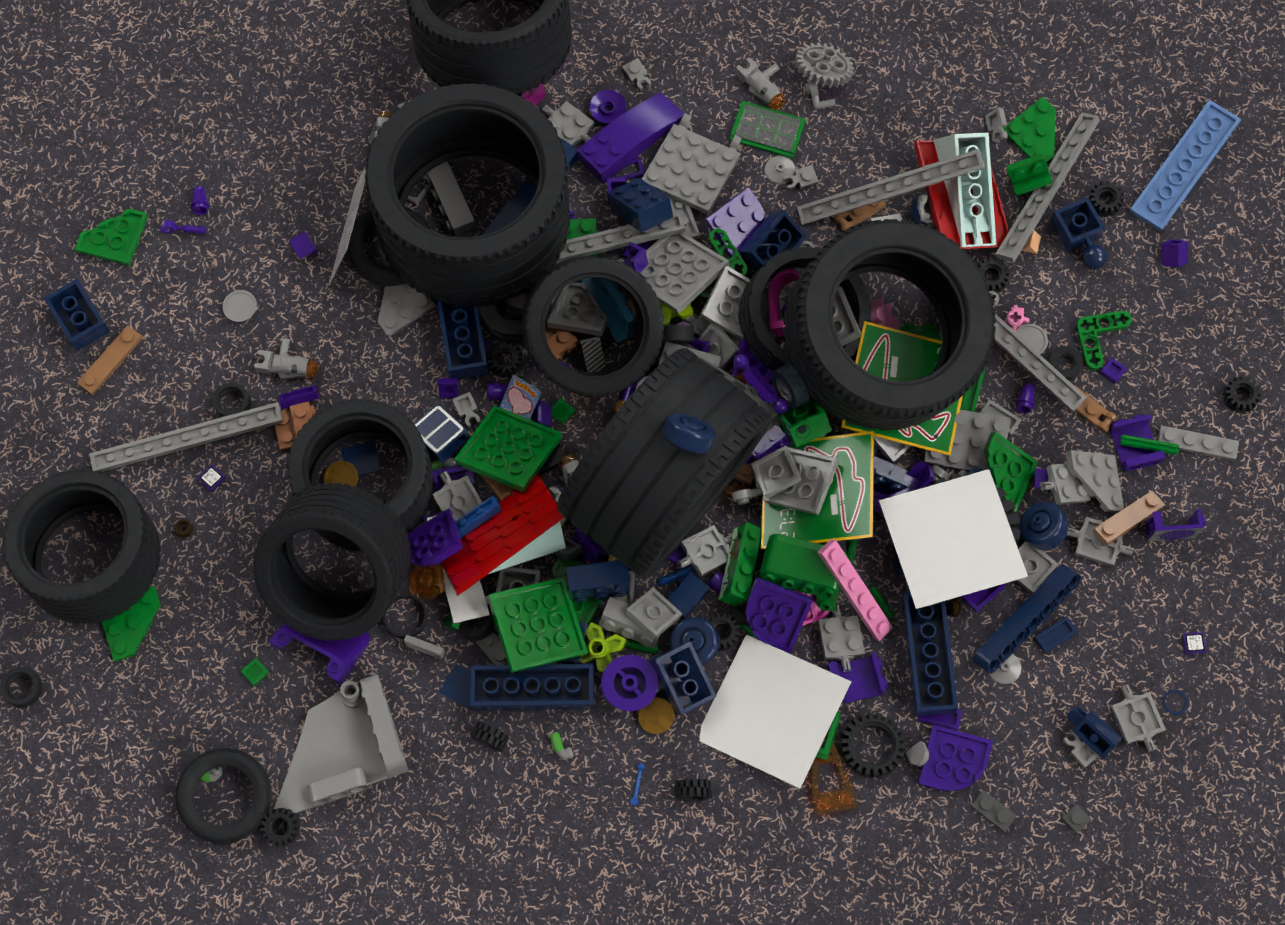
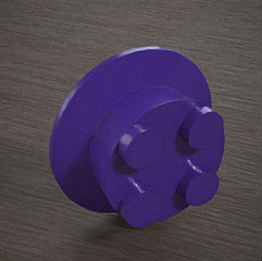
[601,655,658,711]

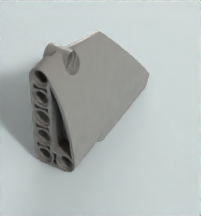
[273,674,409,813]

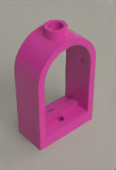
[769,268,801,337]

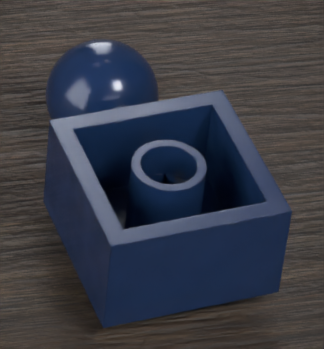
[1050,197,1108,269]

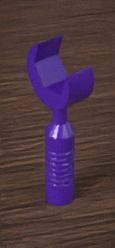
[160,220,206,234]

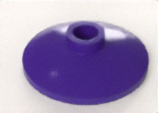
[590,90,627,124]

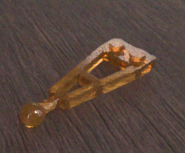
[812,736,857,816]

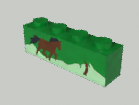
[719,522,762,607]

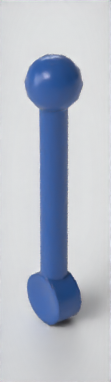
[630,763,645,805]

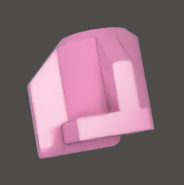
[1004,305,1029,332]

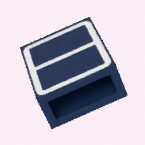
[414,403,470,464]

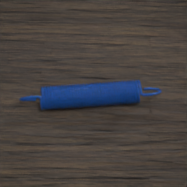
[652,565,695,586]

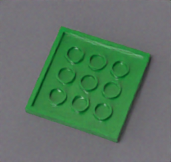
[455,406,562,492]
[487,577,588,673]

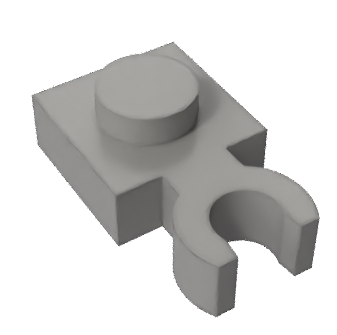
[622,58,651,91]
[985,107,1007,144]
[783,165,819,190]
[452,392,480,429]
[1063,731,1099,768]

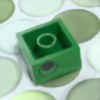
[777,396,832,448]

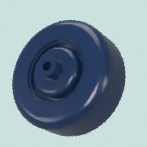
[662,413,716,454]
[1019,502,1069,551]
[670,617,720,666]

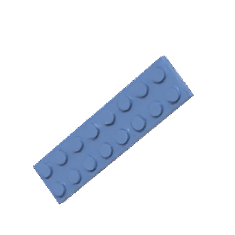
[1129,100,1241,232]

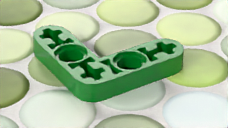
[699,228,747,299]
[1076,311,1132,371]

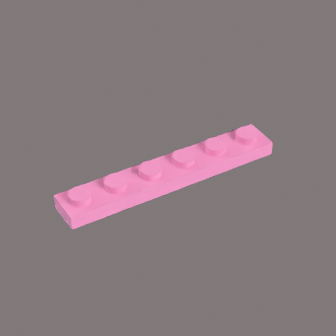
[818,539,893,641]

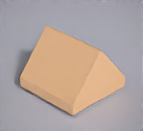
[1021,230,1041,254]

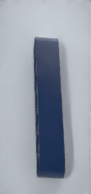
[973,565,1081,673]

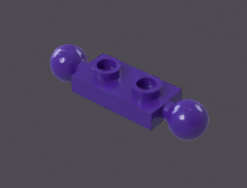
[733,354,788,414]

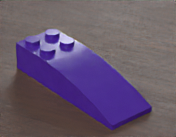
[577,92,684,184]

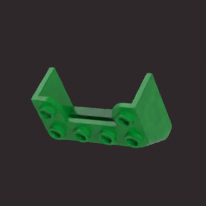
[759,534,847,612]

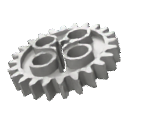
[794,42,854,88]

